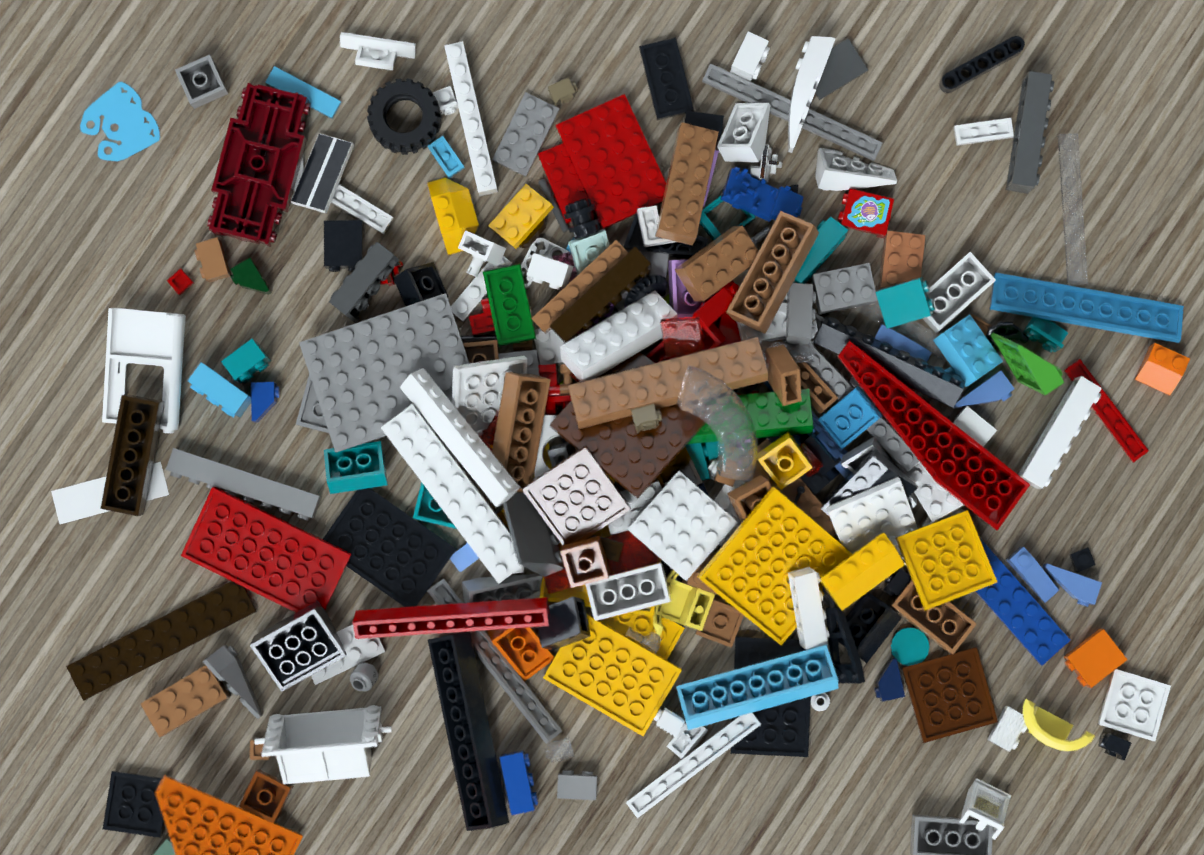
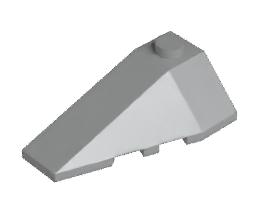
[462,574,542,603]

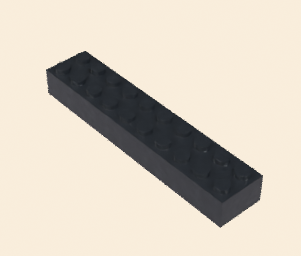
[428,631,509,831]

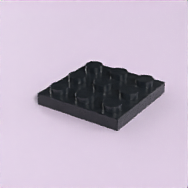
[102,771,164,838]

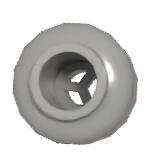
[350,663,379,691]

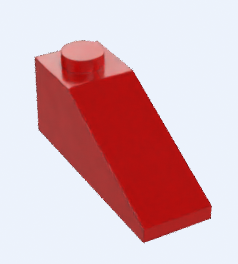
[693,280,739,329]

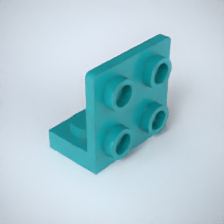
[1023,317,1069,353]

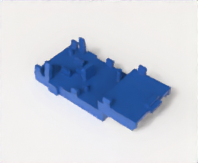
[721,167,804,222]

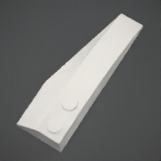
[788,36,835,153]

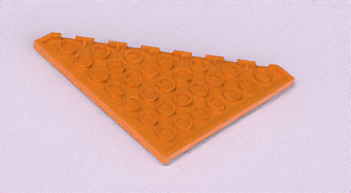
[155,775,303,855]

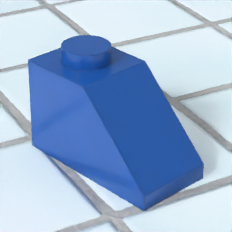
[251,382,280,422]

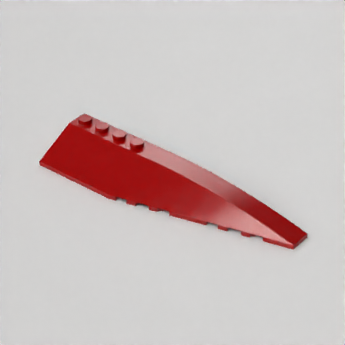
[837,341,1030,530]

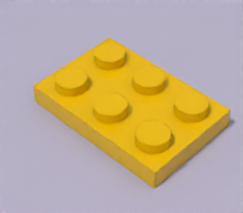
[488,184,554,249]

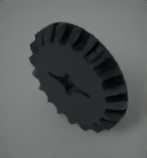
[624,275,668,308]

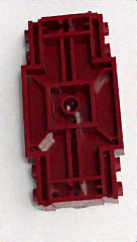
[207,83,311,247]

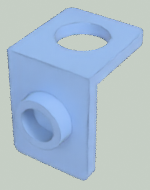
[450,543,479,572]

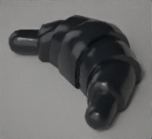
[986,321,1029,346]

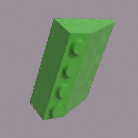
[990,333,1065,395]

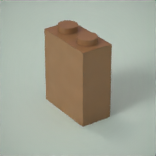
[766,344,801,406]

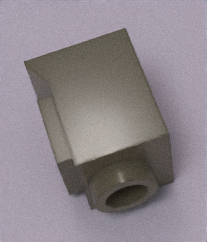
[548,78,578,107]
[631,403,662,434]

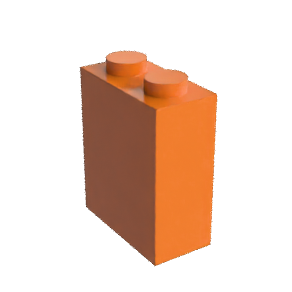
[1064,629,1128,688]

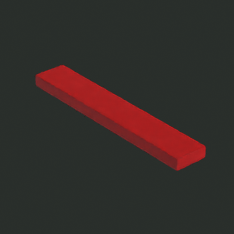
[1064,359,1149,463]

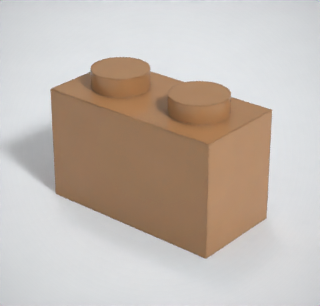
[194,237,231,283]

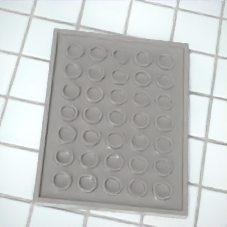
[299,293,470,453]

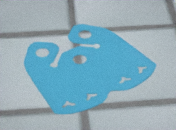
[80,82,160,161]

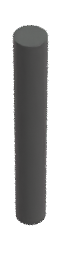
[538,178,569,233]

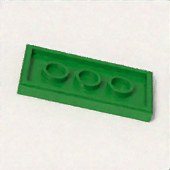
[483,264,536,347]

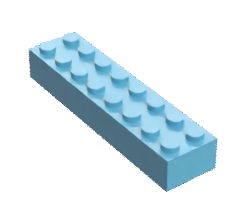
[676,645,839,730]

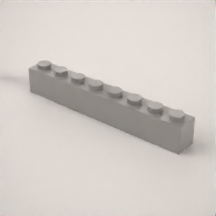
[166,448,321,521]

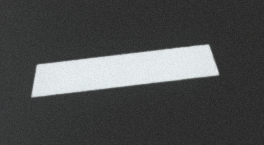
[51,462,169,524]

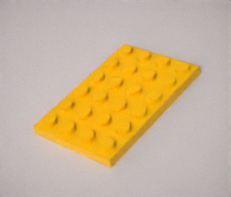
[543,614,682,736]

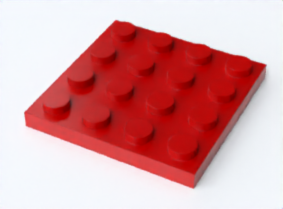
[538,143,595,224]

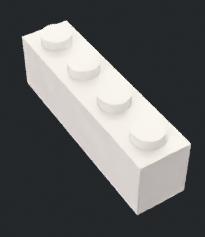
[788,567,829,650]

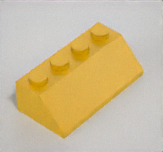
[819,533,905,611]

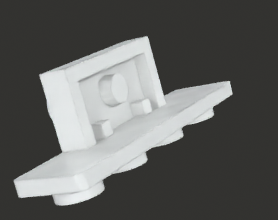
[340,32,416,70]

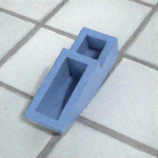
[875,324,932,362]

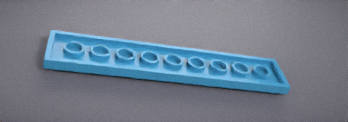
[990,272,1184,343]

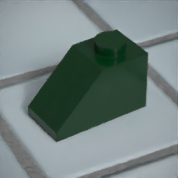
[230,258,272,295]

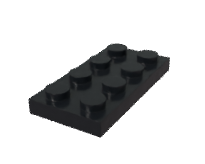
[639,37,694,120]

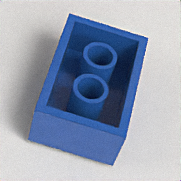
[500,750,538,815]

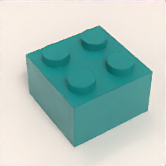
[221,339,271,383]

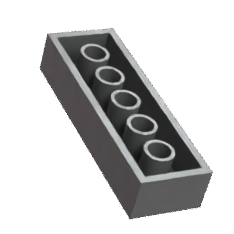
[1006,71,1054,194]

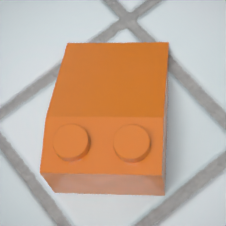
[487,627,555,682]

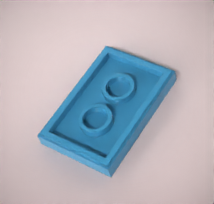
[818,386,882,450]

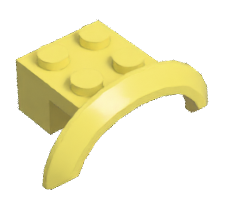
[653,569,715,636]
[1023,699,1095,751]

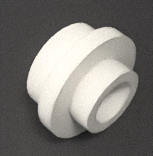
[810,693,830,711]

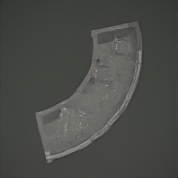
[677,365,758,481]

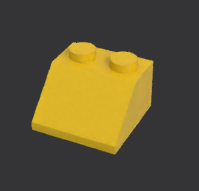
[757,432,813,490]

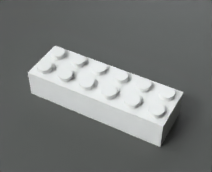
[560,290,678,382]
[1018,376,1101,489]

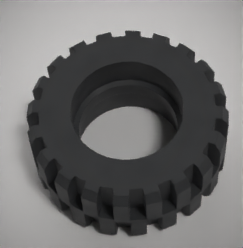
[367,78,441,155]

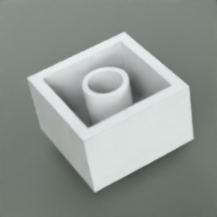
[730,31,770,82]

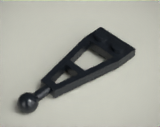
[822,585,866,684]

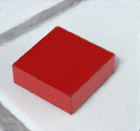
[166,268,194,295]

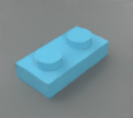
[427,136,464,178]

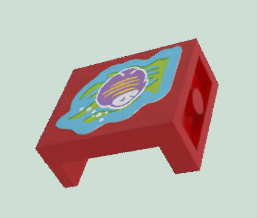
[837,188,894,239]

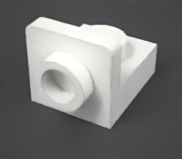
[433,86,459,115]

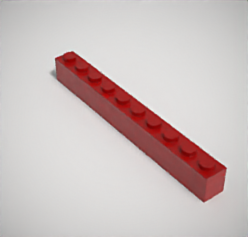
[352,597,550,639]

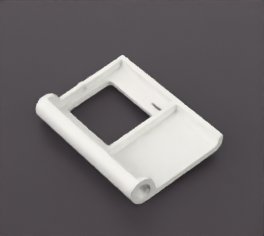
[102,308,186,433]

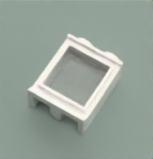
[960,778,1012,840]

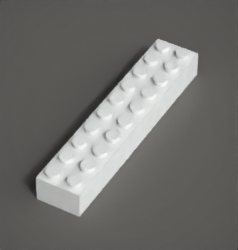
[381,404,522,584]

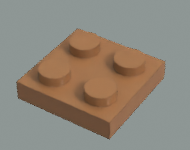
[695,600,744,648]

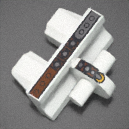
[750,145,782,183]

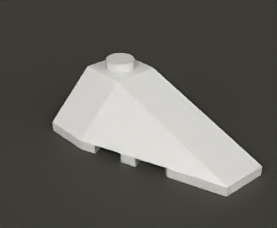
[815,148,897,191]

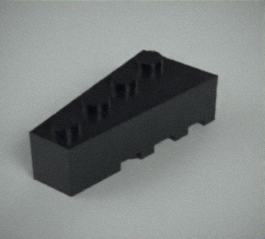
[623,212,708,259]

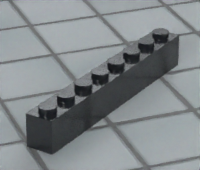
[814,316,965,408]

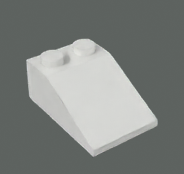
[717,103,770,162]

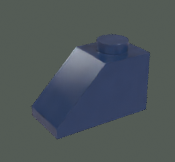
[874,658,905,702]

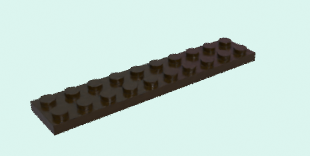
[66,578,257,701]

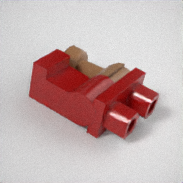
[538,364,573,415]

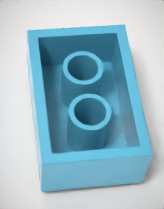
[933,315,1003,387]
[188,362,251,418]

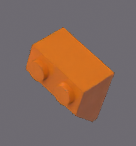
[1135,343,1190,396]

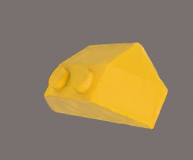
[427,177,479,255]

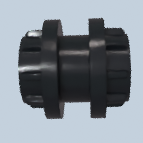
[564,198,601,238]

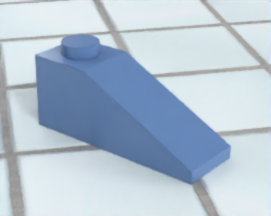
[954,371,1015,408]
[1006,547,1059,603]
[1042,564,1102,607]

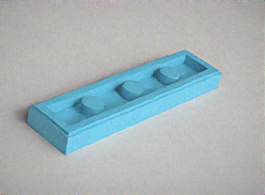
[265,66,342,119]

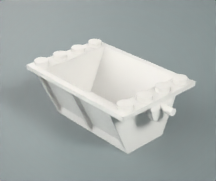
[254,705,392,784]

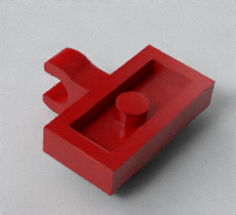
[469,298,495,335]

